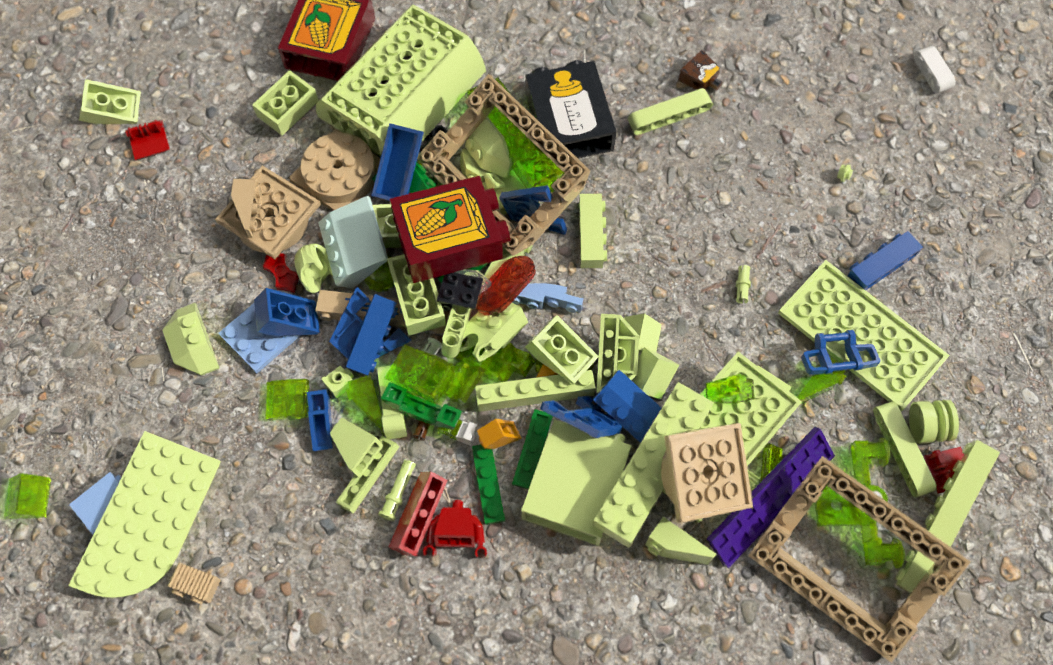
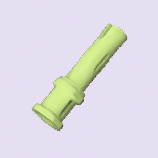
[378,460,416,521]

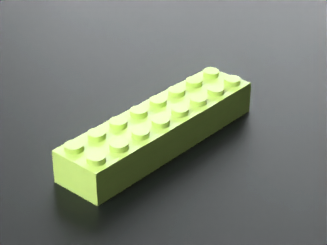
[593,382,714,548]

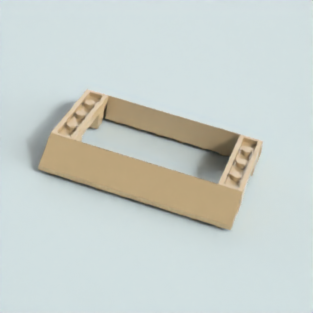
[417,74,591,256]
[748,456,971,662]

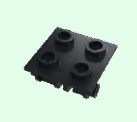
[437,272,483,311]

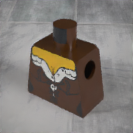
[678,49,723,91]

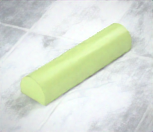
[336,436,399,514]

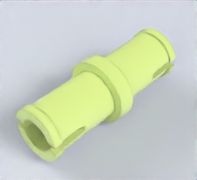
[736,265,751,304]

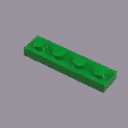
[512,409,553,490]
[472,444,505,525]

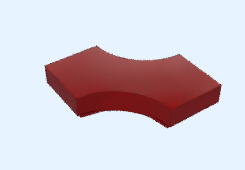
[263,253,299,293]

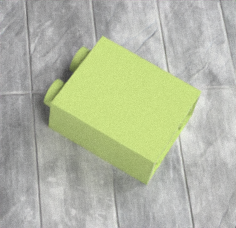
[521,419,632,546]

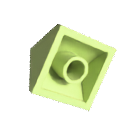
[624,313,661,357]
[631,347,679,399]

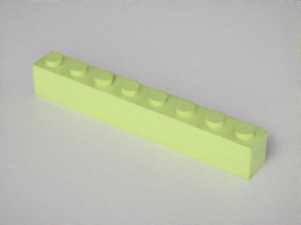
[896,440,1000,593]

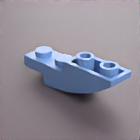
[506,283,583,313]

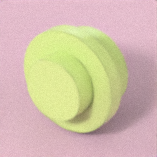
[837,164,853,182]

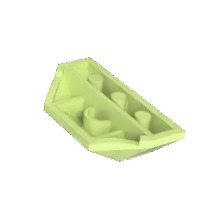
[465,117,513,178]
[162,303,220,376]
[597,314,639,392]

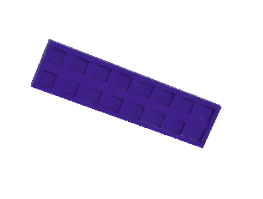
[706,427,835,569]

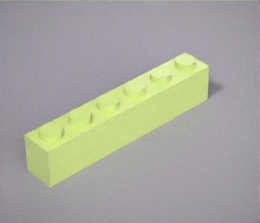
[475,370,595,412]

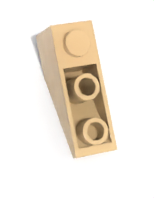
[231,179,262,238]

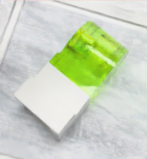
[438,420,478,446]

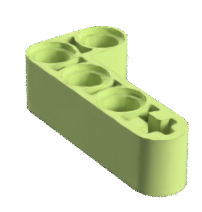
[377,364,407,439]

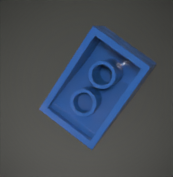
[254,288,320,336]

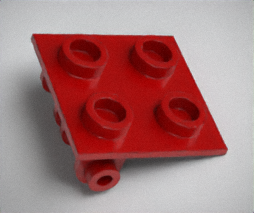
[125,120,170,160]
[923,446,964,494]

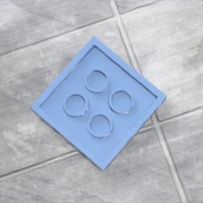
[218,303,301,373]

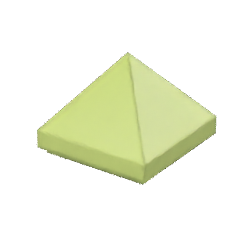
[484,173,506,189]

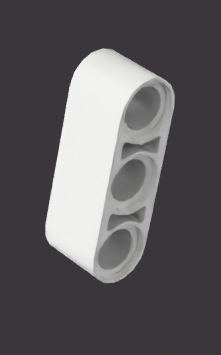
[914,46,955,93]

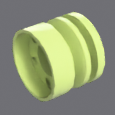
[909,399,959,444]

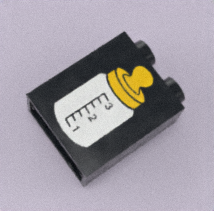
[525,60,617,165]

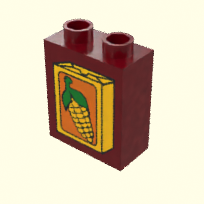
[278,0,375,81]
[390,175,511,283]

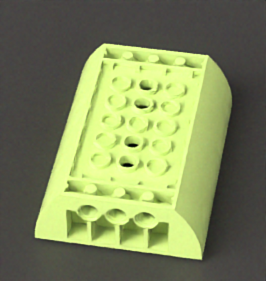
[316,4,486,157]

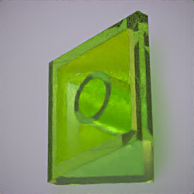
[4,473,51,519]

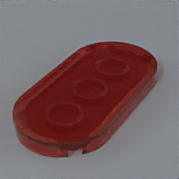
[476,256,536,316]

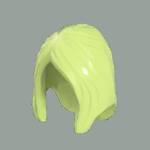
[294,244,333,294]

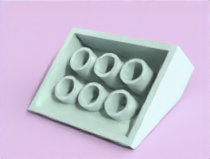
[318,196,388,289]

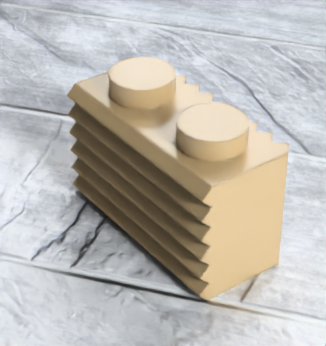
[168,562,221,605]

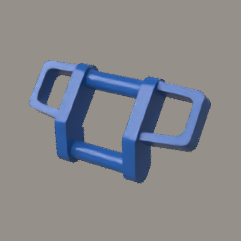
[801,330,881,375]

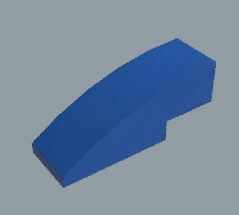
[307,389,333,451]

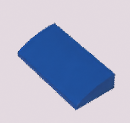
[372,123,424,201]

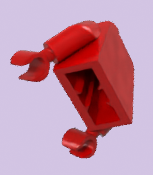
[423,500,487,558]

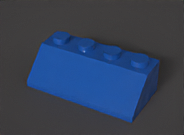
[593,370,662,443]

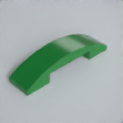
[381,382,462,429]

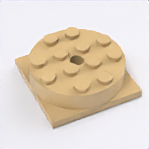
[289,128,381,211]
[215,165,321,259]
[661,423,753,523]

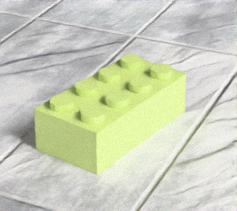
[387,254,446,335]

